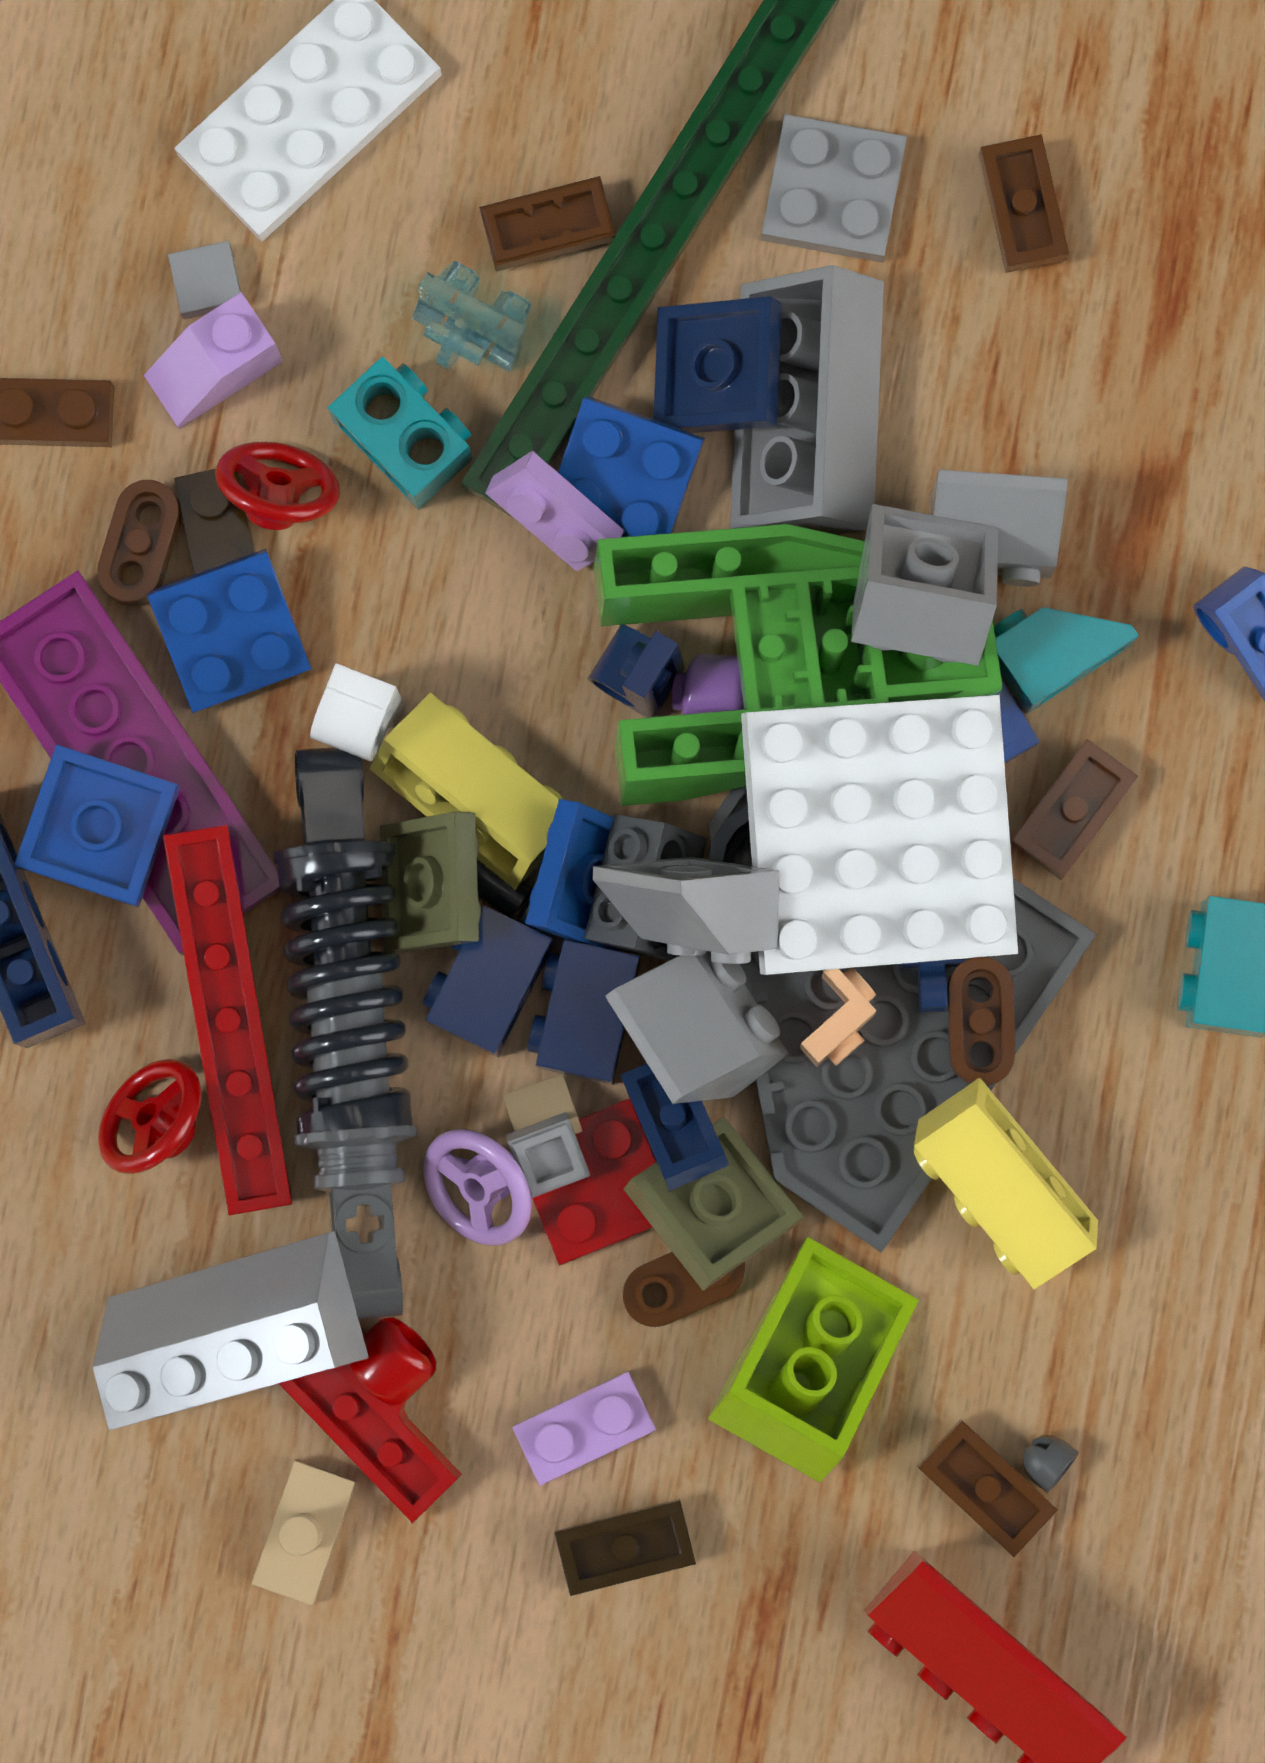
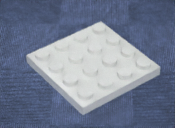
[741,695,1018,975]

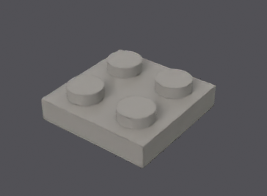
[761,114,907,263]

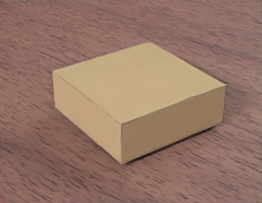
[503,1074,582,1134]

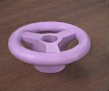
[423,1129,532,1246]

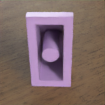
[144,292,283,429]

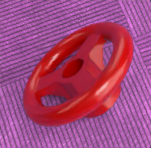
[215,442,340,530]
[98,1059,201,1174]

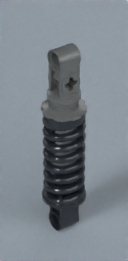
[274,747,417,1319]

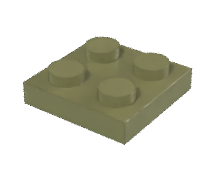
[380,811,481,953]
[623,1117,804,1291]

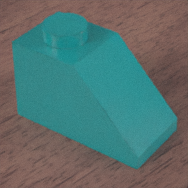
[994,607,1139,714]

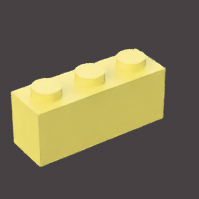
[370,692,564,890]
[914,1078,1098,1290]

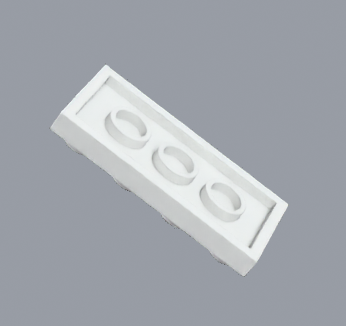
[174,0,442,242]

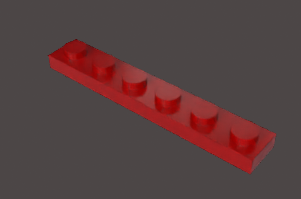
[163,824,292,1216]

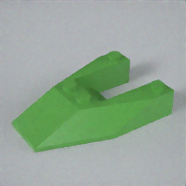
[594,524,1003,806]

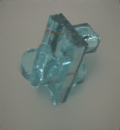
[412,261,531,372]

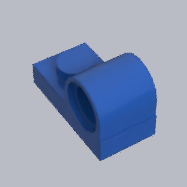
[1193,566,1265,702]

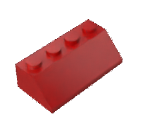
[864,1551,1127,1763]

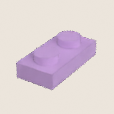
[485,451,624,571]
[512,1371,656,1486]

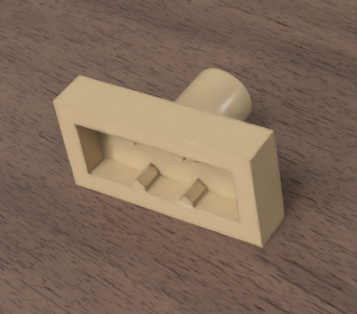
[251,1460,357,1606]

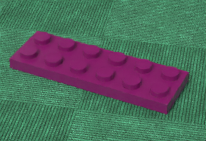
[0,570,282,955]

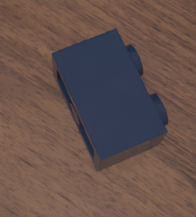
[422,905,555,1058]
[527,940,640,1085]

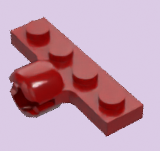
[278,1317,462,1524]

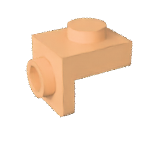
[800,968,876,1067]

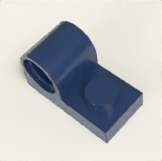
[587,624,685,718]
[620,1064,729,1191]

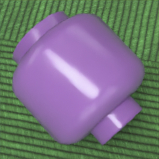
[672,653,744,715]

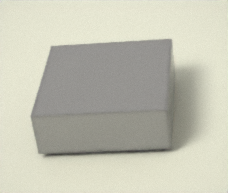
[168,241,241,319]
[506,1112,590,1198]

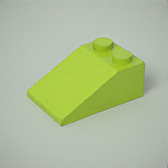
[708,1237,919,1483]

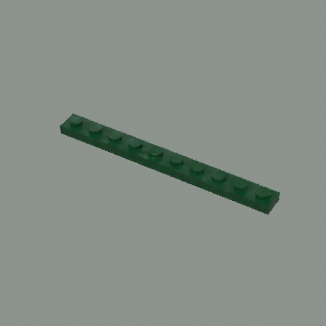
[461,0,840,518]

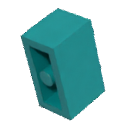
[1177,896,1265,1038]

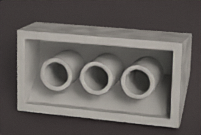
[730,265,884,534]
[93,1231,369,1431]

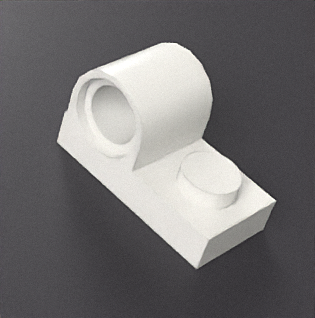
[310,663,405,761]

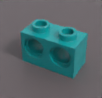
[327,356,473,510]

